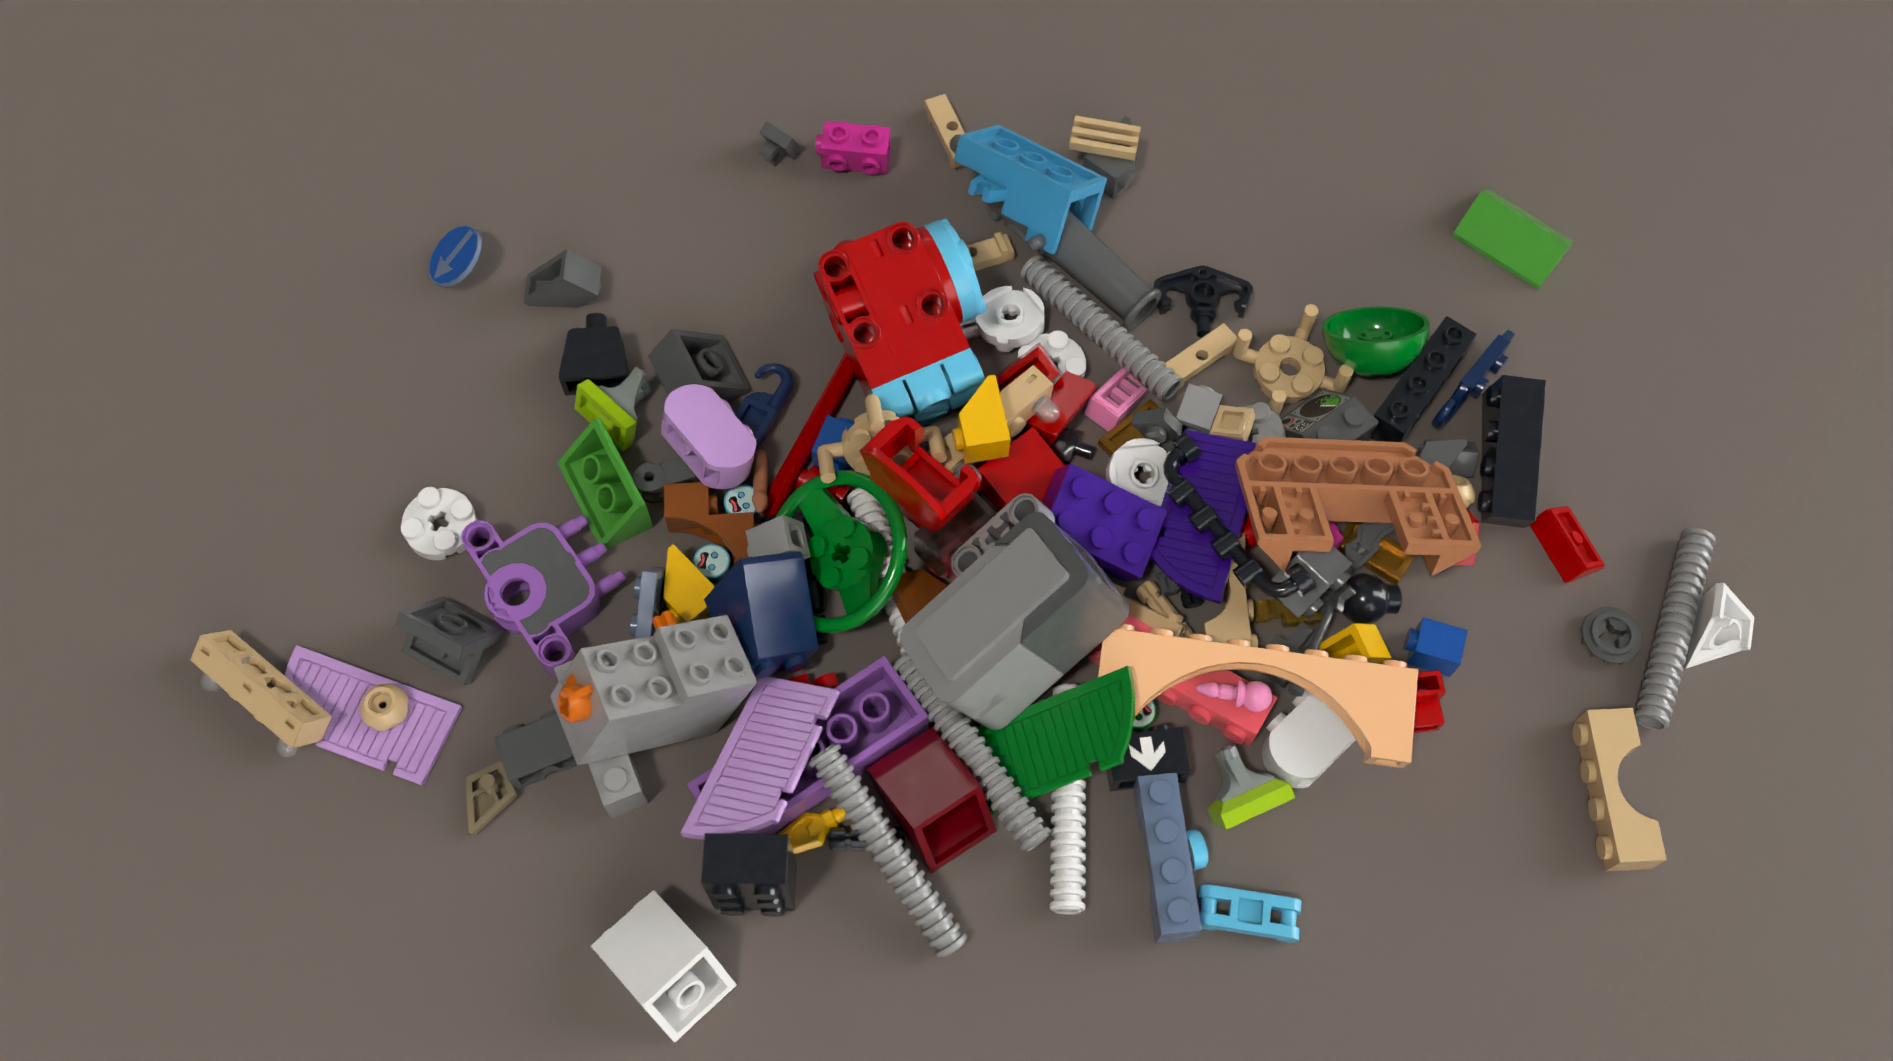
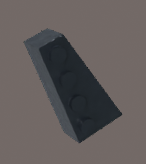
[1477,375,1546,528]

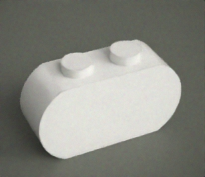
[1262,690,1356,788]

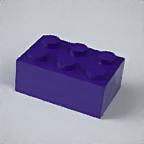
[1042,463,1168,582]

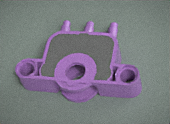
[461,515,626,678]

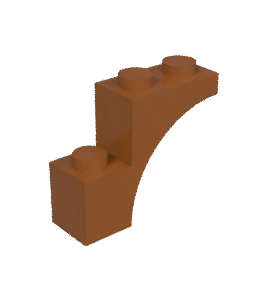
[664,482,758,564]

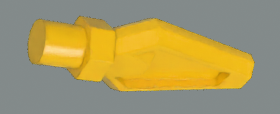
[779,808,846,855]

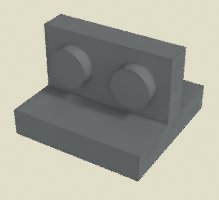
[395,596,504,686]

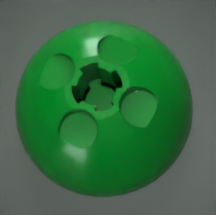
[1322,306,1430,377]

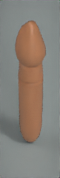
[752,448,769,514]

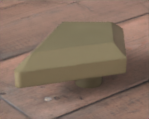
[465,760,518,836]

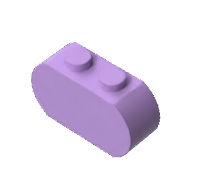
[661,384,756,489]

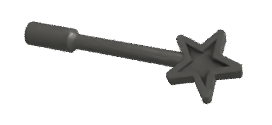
[1288,581,1356,697]

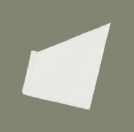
[1686,583,1755,669]

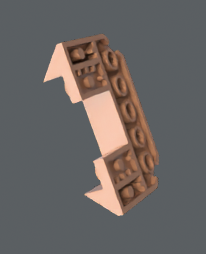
[1235,437,1481,577]

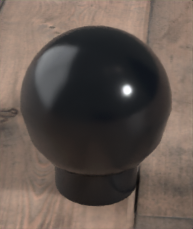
[1342,573,1402,624]

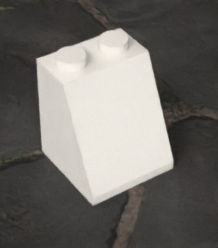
[591,890,736,1043]

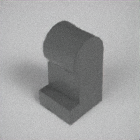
[633,457,701,503]

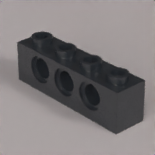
[1371,316,1477,442]

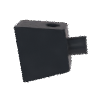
[559,313,630,395]

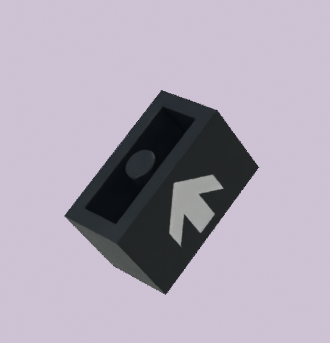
[1106,724,1191,792]

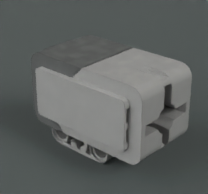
[900,493,1130,730]

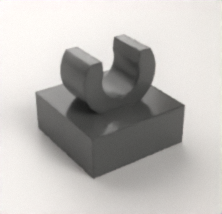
[759,121,802,167]

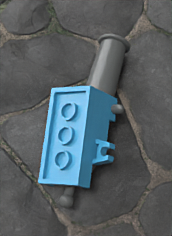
[950,124,1162,330]

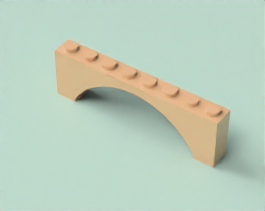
[1097,624,1418,768]

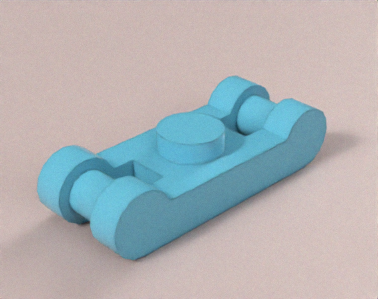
[1198,885,1302,943]

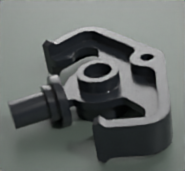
[1153,265,1253,338]

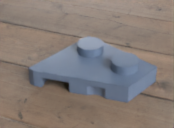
[630,566,666,639]

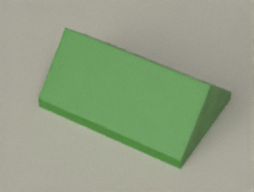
[1452,189,1574,290]
[557,418,653,549]

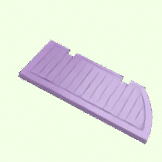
[285,645,462,786]
[680,677,840,840]

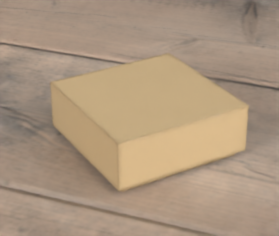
[1209,405,1256,441]

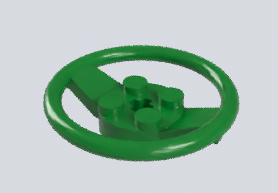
[775,470,907,633]

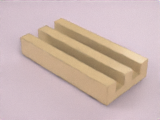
[1069,115,1141,161]

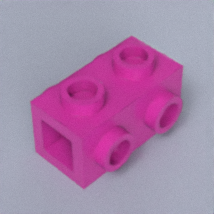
[815,121,891,175]

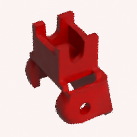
[860,416,980,542]

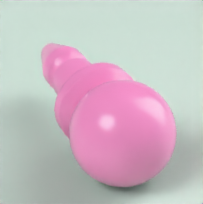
[1196,680,1272,712]

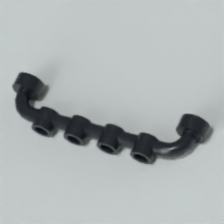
[1163,432,1316,598]

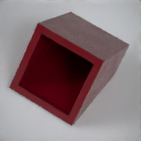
[867,727,996,874]

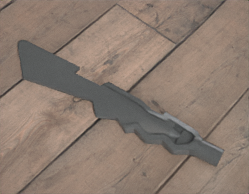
[1344,439,1467,574]

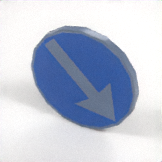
[428,225,482,288]

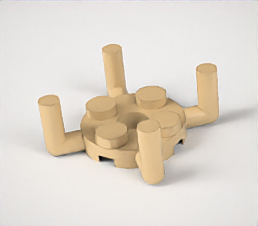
[1232,304,1354,415]
[817,394,947,483]

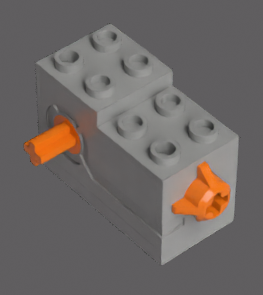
[550,611,757,765]

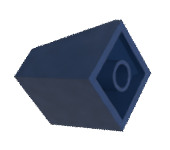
[704,551,819,679]

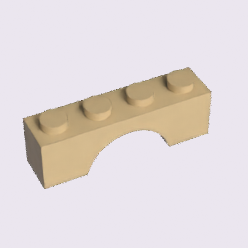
[1200,531,1258,648]
[1572,708,1667,872]

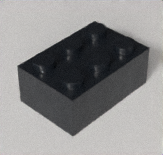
[701,833,797,917]

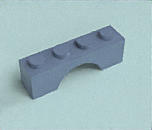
[1133,773,1202,944]

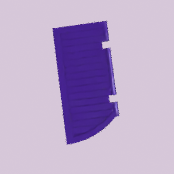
[1150,430,1257,604]

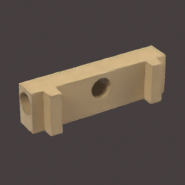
[925,94,965,168]
[967,232,1015,271]
[1165,323,1237,390]
[1115,584,1188,637]

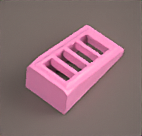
[1085,367,1149,432]

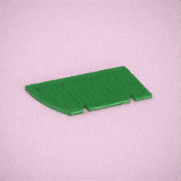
[977,666,1135,814]

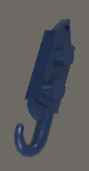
[1432,330,1515,429]
[735,363,794,455]

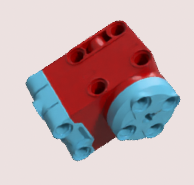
[813,218,987,426]

